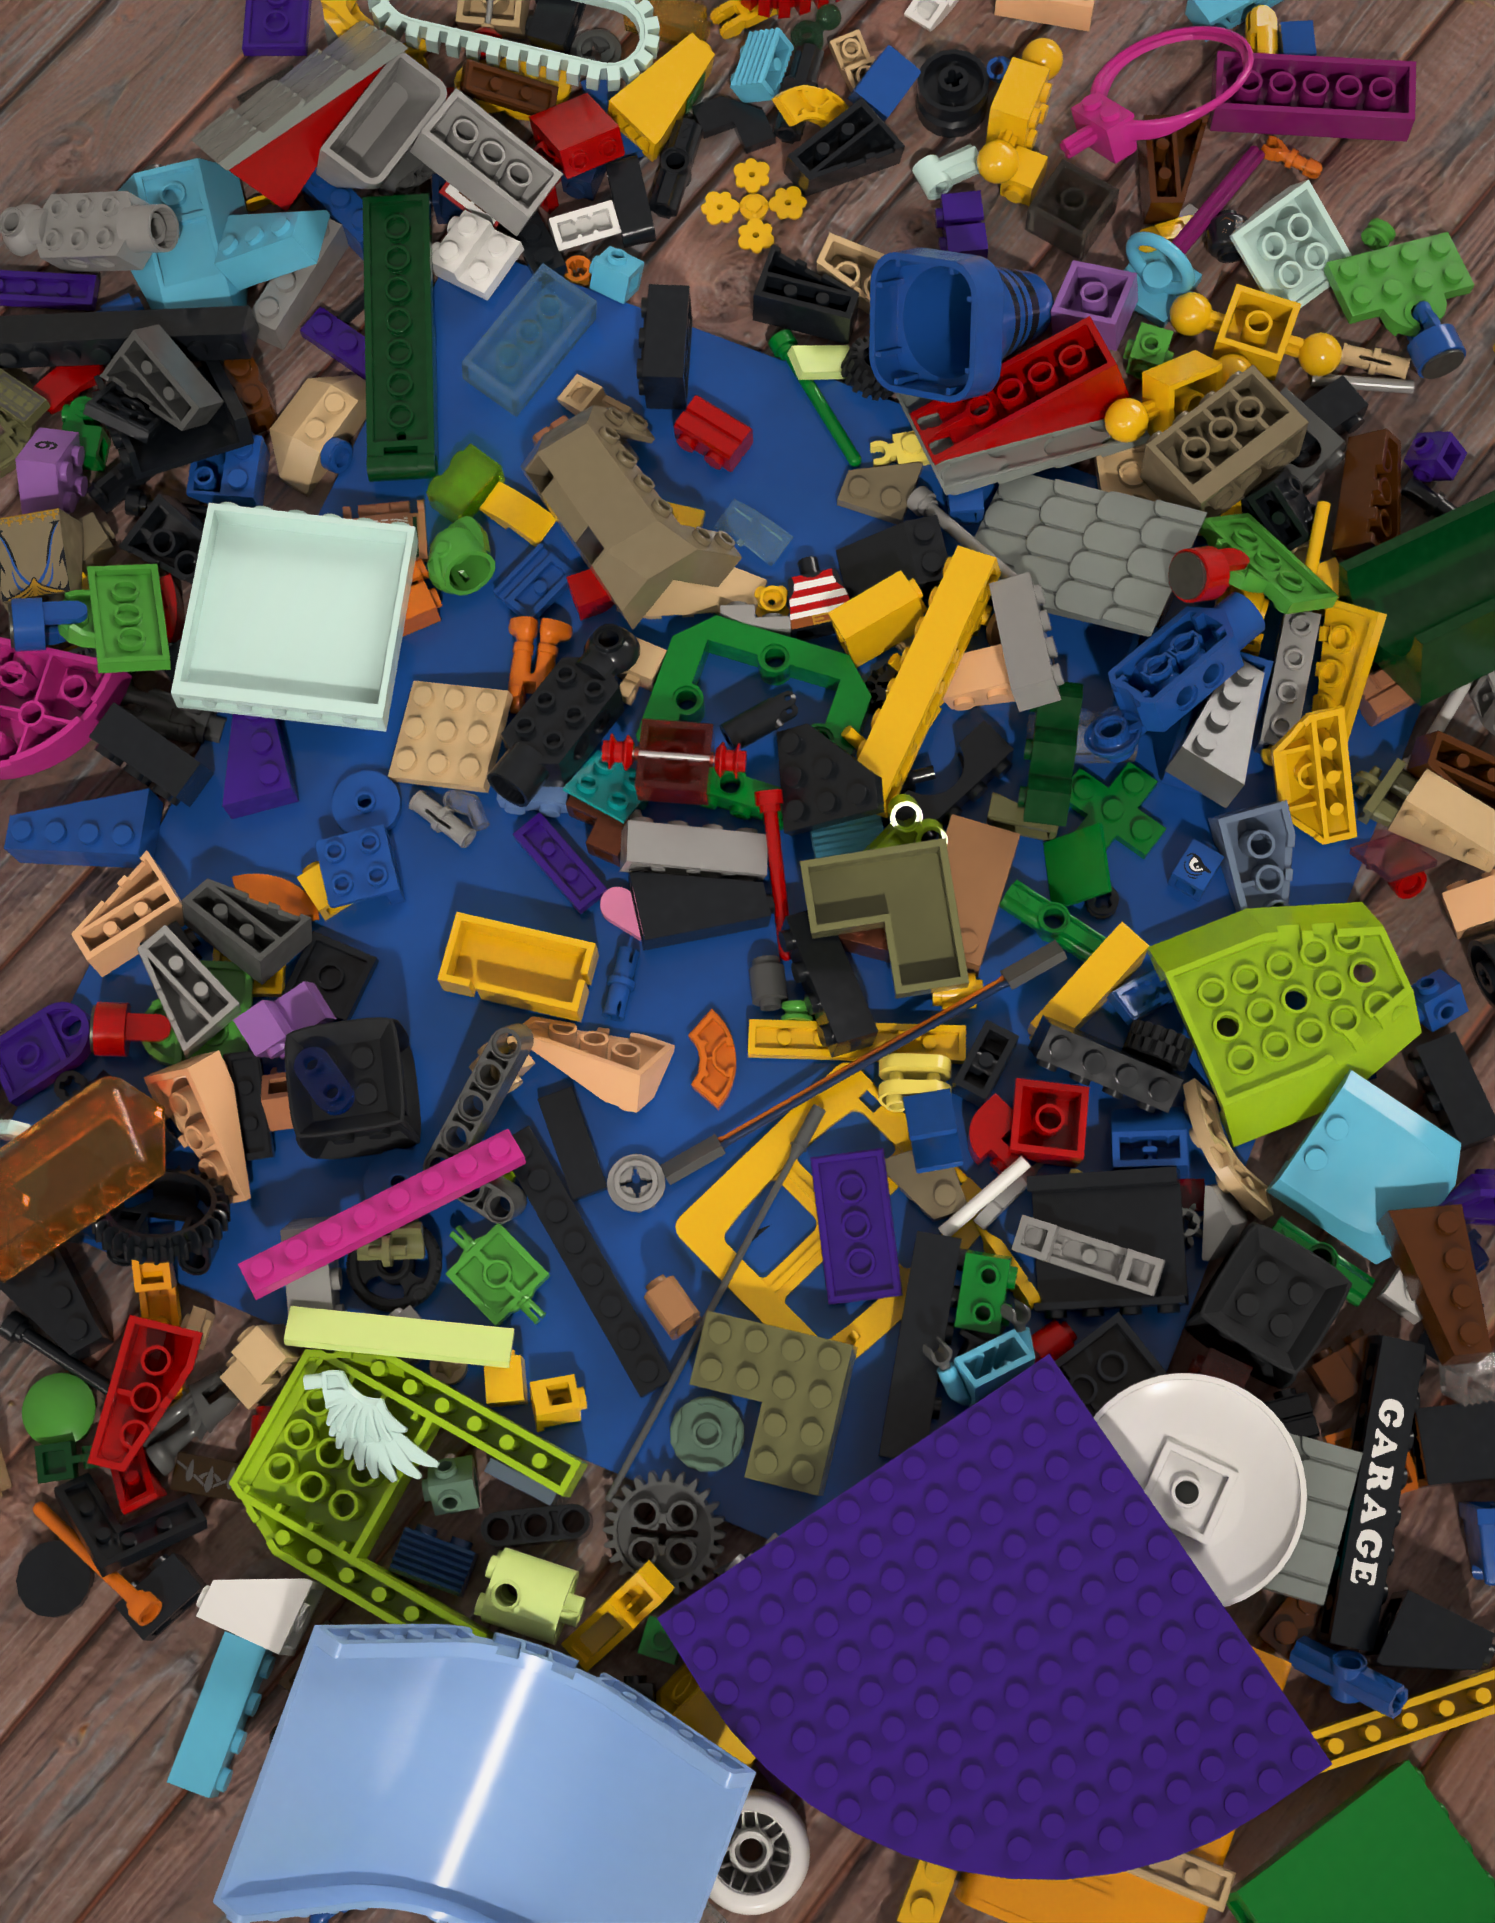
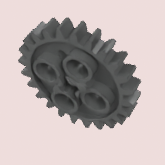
[603,1469,727,1594]

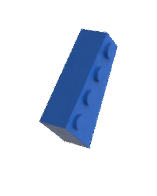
[4,788,164,868]

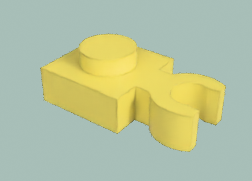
[870,431,930,467]

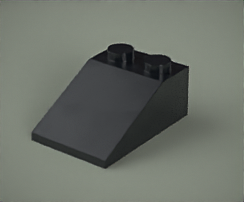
[836,515,948,600]

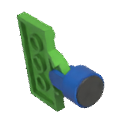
[1323,232,1474,379]
[7,564,171,673]

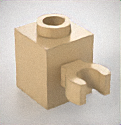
[617,637,667,706]

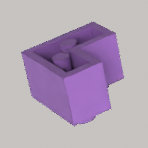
[233,981,336,1060]

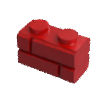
[674,395,753,472]

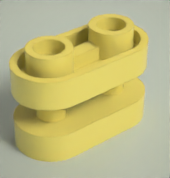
[878,1053,952,1112]

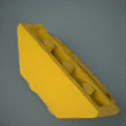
[1271,705,1357,845]

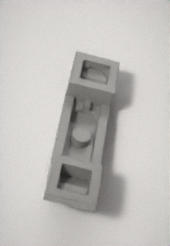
[1011,1214,1165,1297]

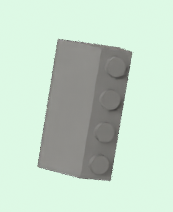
[410,88,563,237]

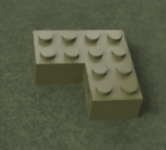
[800,838,969,999]
[689,1310,858,1496]

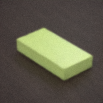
[787,345,850,380]

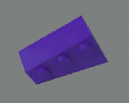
[222,714,299,819]

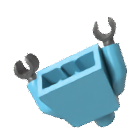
[922,1299,1036,1407]

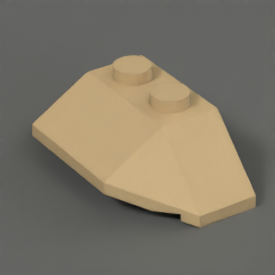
[269,375,366,497]

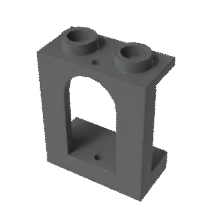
[1275,387,1346,495]

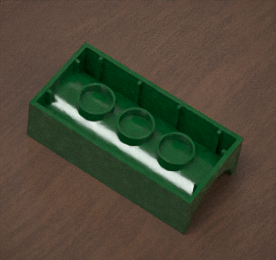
[1339,490,1495,707]

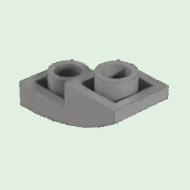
[720,601,791,637]

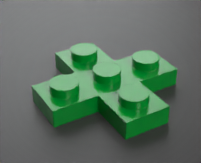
[1069,762,1166,859]

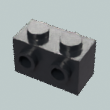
[1246,468,1316,551]

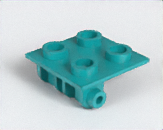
[563,750,658,824]

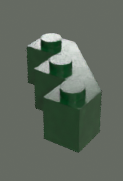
[1017,682,1083,827]

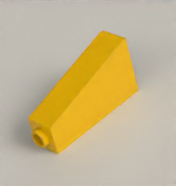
[607,33,715,162]
[1028,922,1149,1041]

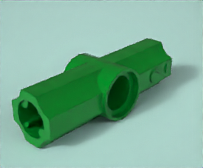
[999,880,1106,963]
[1272,1216,1376,1308]

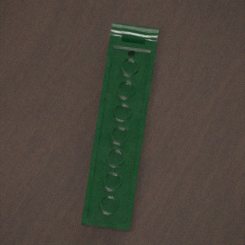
[362,193,439,482]

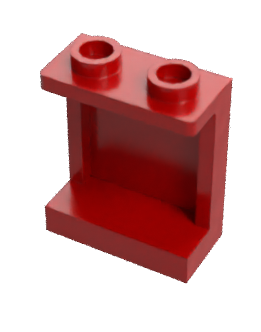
[529,93,625,179]

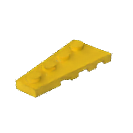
[1312,600,1387,741]

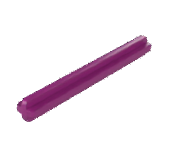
[1166,146,1265,257]

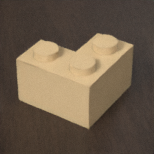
[219,1324,306,1410]

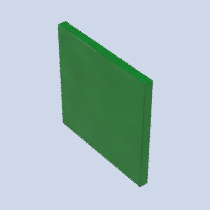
[1043,822,1112,907]

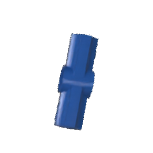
[1289,1635,1408,1719]

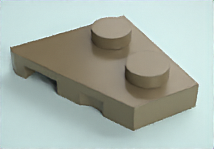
[837,462,923,524]
[885,1150,967,1222]

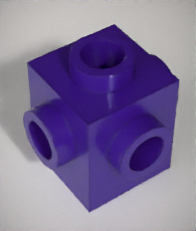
[1403,431,1467,482]

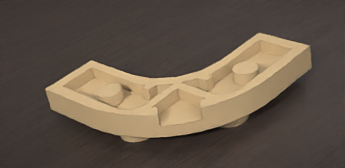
[1183,1078,1274,1221]

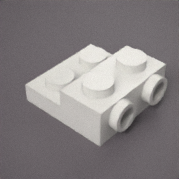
[432,210,524,301]

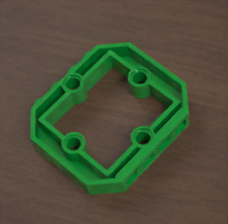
[636,615,872,830]

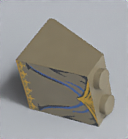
[0,508,83,604]

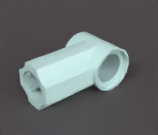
[912,144,979,200]

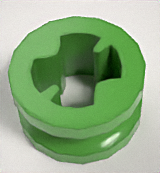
[1361,218,1396,250]
[781,1000,813,1021]

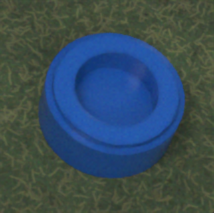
[320,437,353,474]

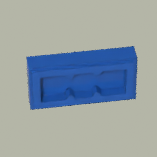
[1107,968,1174,1026]

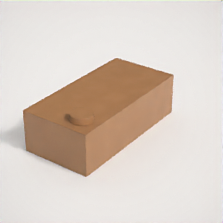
[946,814,1021,977]

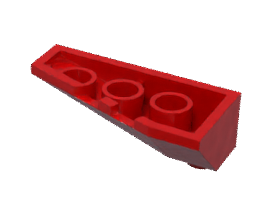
[87,1315,203,1472]

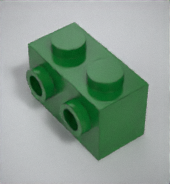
[954,1250,1018,1335]

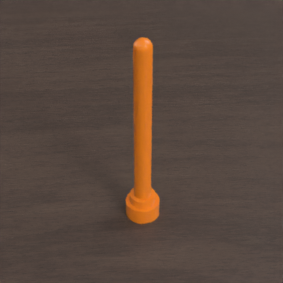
[33,1501,162,1626]

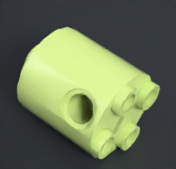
[474,1547,586,1645]

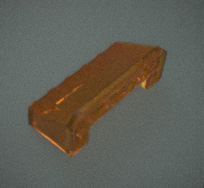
[0,1076,165,1283]

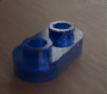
[294,1047,355,1115]

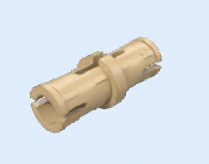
[1340,343,1411,379]

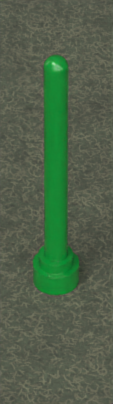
[768,329,862,467]

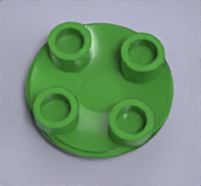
[22,1373,96,1445]

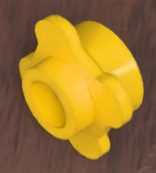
[754,585,789,617]

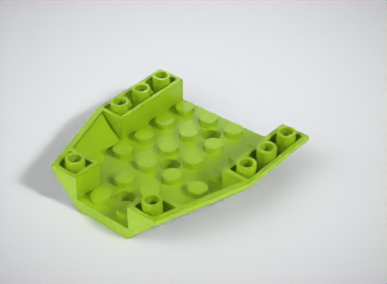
[1147,902,1422,1148]

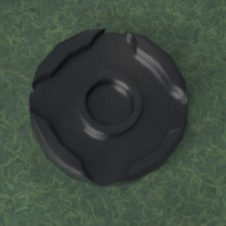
[16,1540,94,1618]

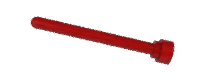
[754,789,791,961]

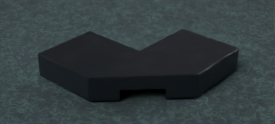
[691,95,776,154]

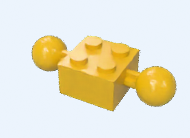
[977,38,1063,184]
[1169,284,1342,381]
[1104,350,1252,443]

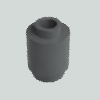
[749,955,788,1011]

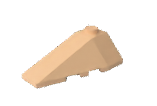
[523,1016,675,1113]
[143,1050,251,1204]

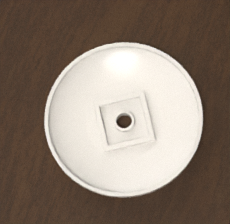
[1093,1373,1307,1607]

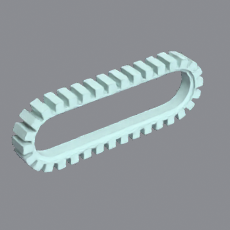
[367,0,660,92]

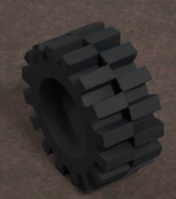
[841,336,895,401]
[1123,1020,1194,1072]

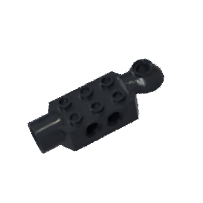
[487,624,640,807]

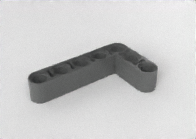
[423,1023,534,1224]

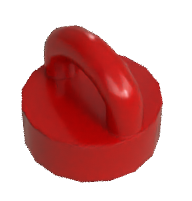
[1387,860,1427,899]

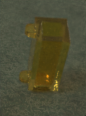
[623,0,711,46]

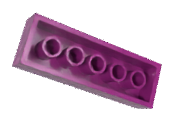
[1210,51,1416,142]

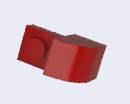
[566,569,614,620]
[967,1093,1019,1174]

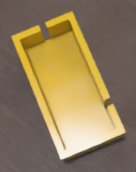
[437,912,599,1022]

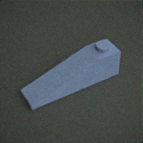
[1208,800,1296,912]

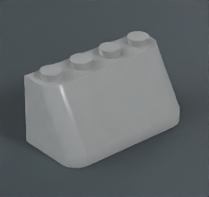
[316,52,447,189]

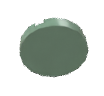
[670,1396,745,1472]

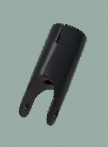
[719,691,798,750]

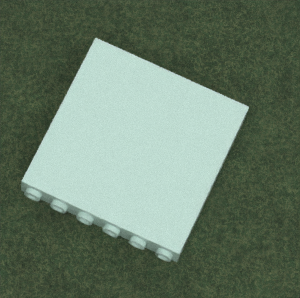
[171,502,419,732]

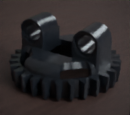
[91,1165,231,1275]

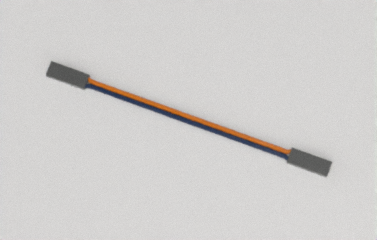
[660,940,1068,1185]

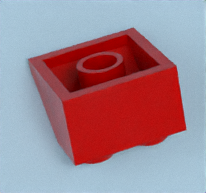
[1009,1078,1089,1168]

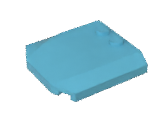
[1266,1069,1461,1265]

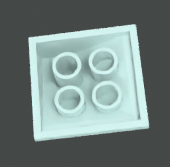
[1229,179,1352,308]

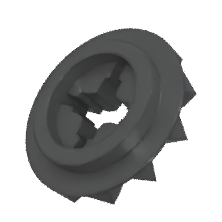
[570,29,622,63]

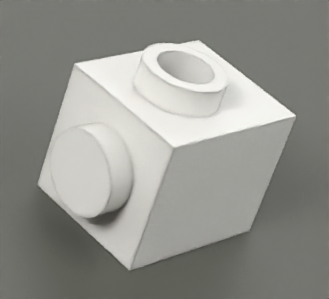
[1376,1267,1423,1325]

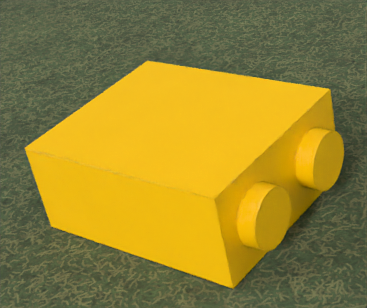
[828,570,927,668]

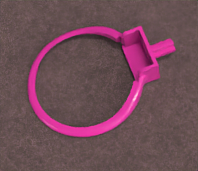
[1059,26,1254,164]

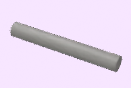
[1310,374,1414,394]

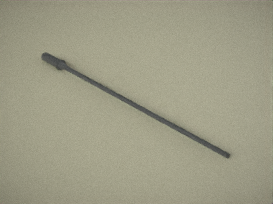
[605,1105,826,1503]

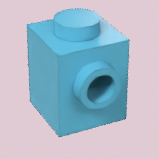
[589,246,644,304]

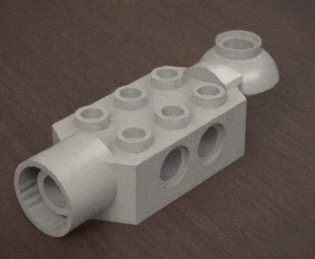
[0,191,179,272]

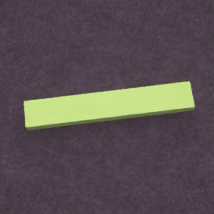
[283,1306,515,1368]

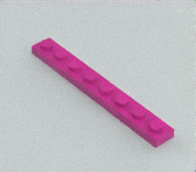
[238,1129,526,1300]

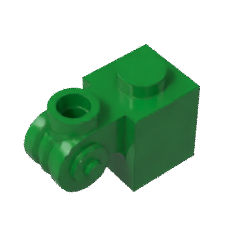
[61,396,111,472]

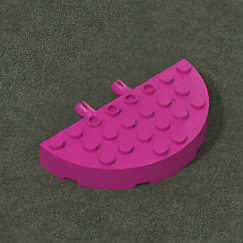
[0,625,132,780]

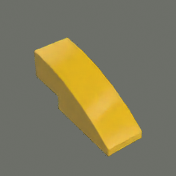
[561,1560,675,1672]

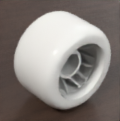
[709,1788,810,1915]

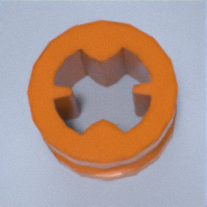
[564,255,592,288]

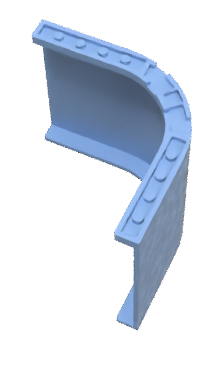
[213,1624,756,1923]

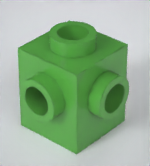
[1123,322,1174,380]

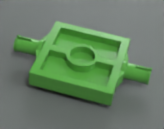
[445,1224,550,1327]

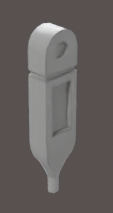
[974,1163,1044,1230]

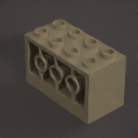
[1140,365,1309,518]

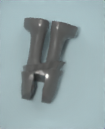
[143,1371,240,1476]

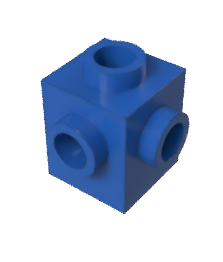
[1411,969,1469,1032]

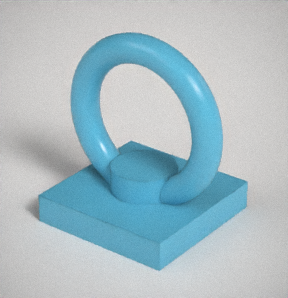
[1124,231,1203,328]

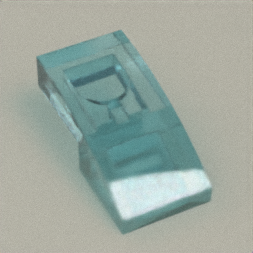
[714,499,793,566]

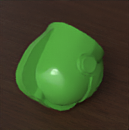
[427,516,496,595]

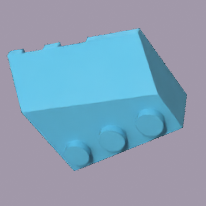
[214,210,330,290]

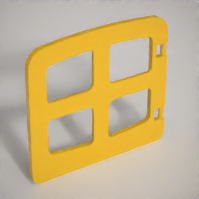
[675,1062,985,1360]

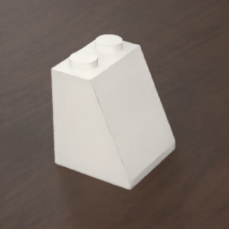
[196,1578,326,1656]

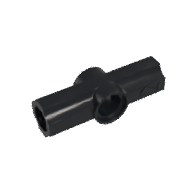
[774,43,824,144]
[649,118,703,219]

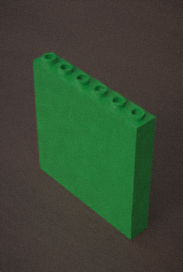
[1226,1759,1495,1923]

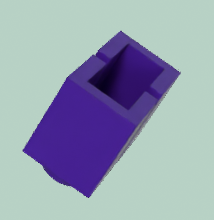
[934,190,988,259]

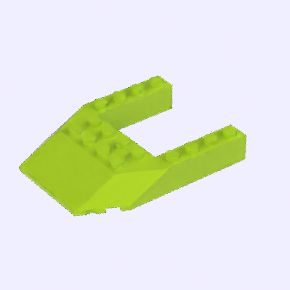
[229,1349,588,1639]

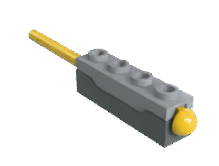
[1254,501,1331,766]

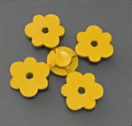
[701,158,807,254]

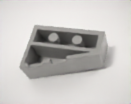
[280,1216,345,1315]

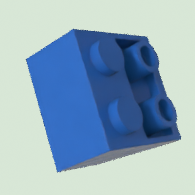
[186,435,270,508]
[1111,1107,1188,1179]

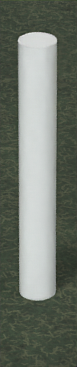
[938,1155,1031,1237]

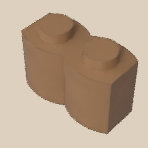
[644,1274,702,1340]

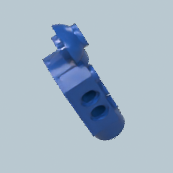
[1084,592,1265,763]

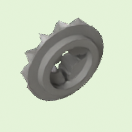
[607,1154,666,1213]

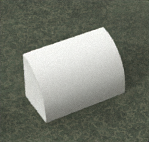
[548,200,622,252]

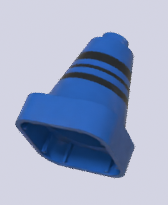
[869,247,1054,403]

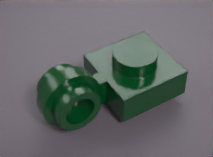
[34,1440,101,1484]

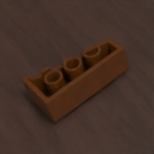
[1332,428,1401,561]
[1377,1204,1492,1366]

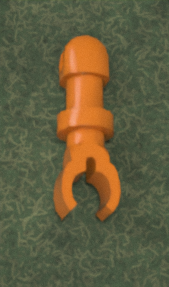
[1261,136,1323,179]

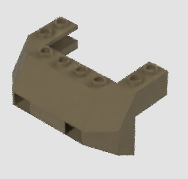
[520,405,742,630]

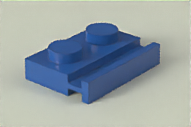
[493,543,576,620]

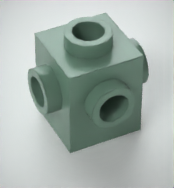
[422,1455,480,1516]

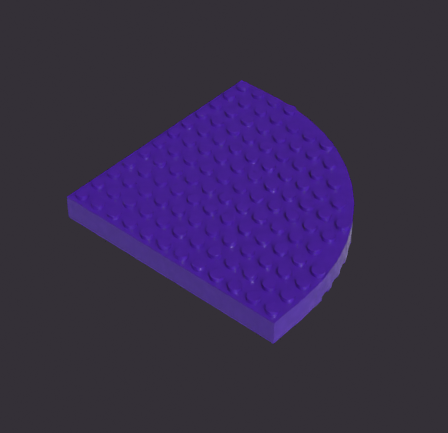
[657,1354,1332,1880]

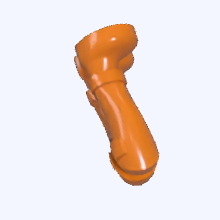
[508,616,573,714]

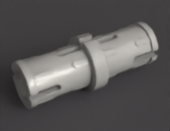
[409,790,477,848]

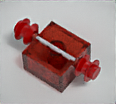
[602,719,747,806]

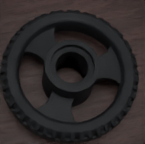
[346,1225,442,1312]

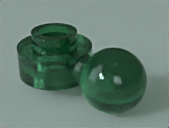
[791,4,841,51]

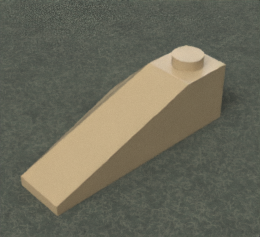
[617,567,767,619]

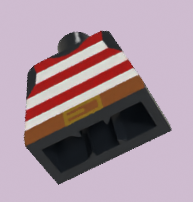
[788,556,850,641]

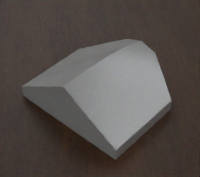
[1202,1184,1248,1261]

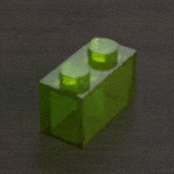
[426,443,505,523]

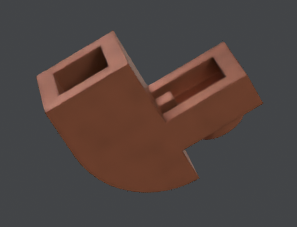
[566,795,630,867]

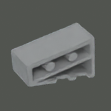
[137,925,241,1059]

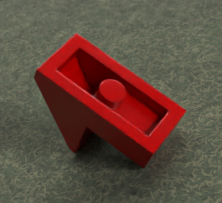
[111,1446,167,1515]

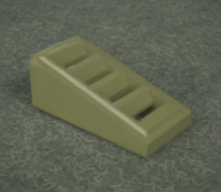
[986,792,1059,841]

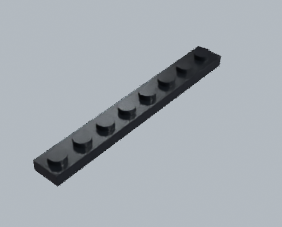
[512,1126,671,1399]

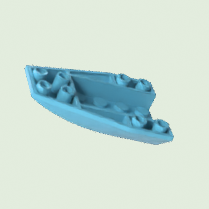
[118,158,248,310]

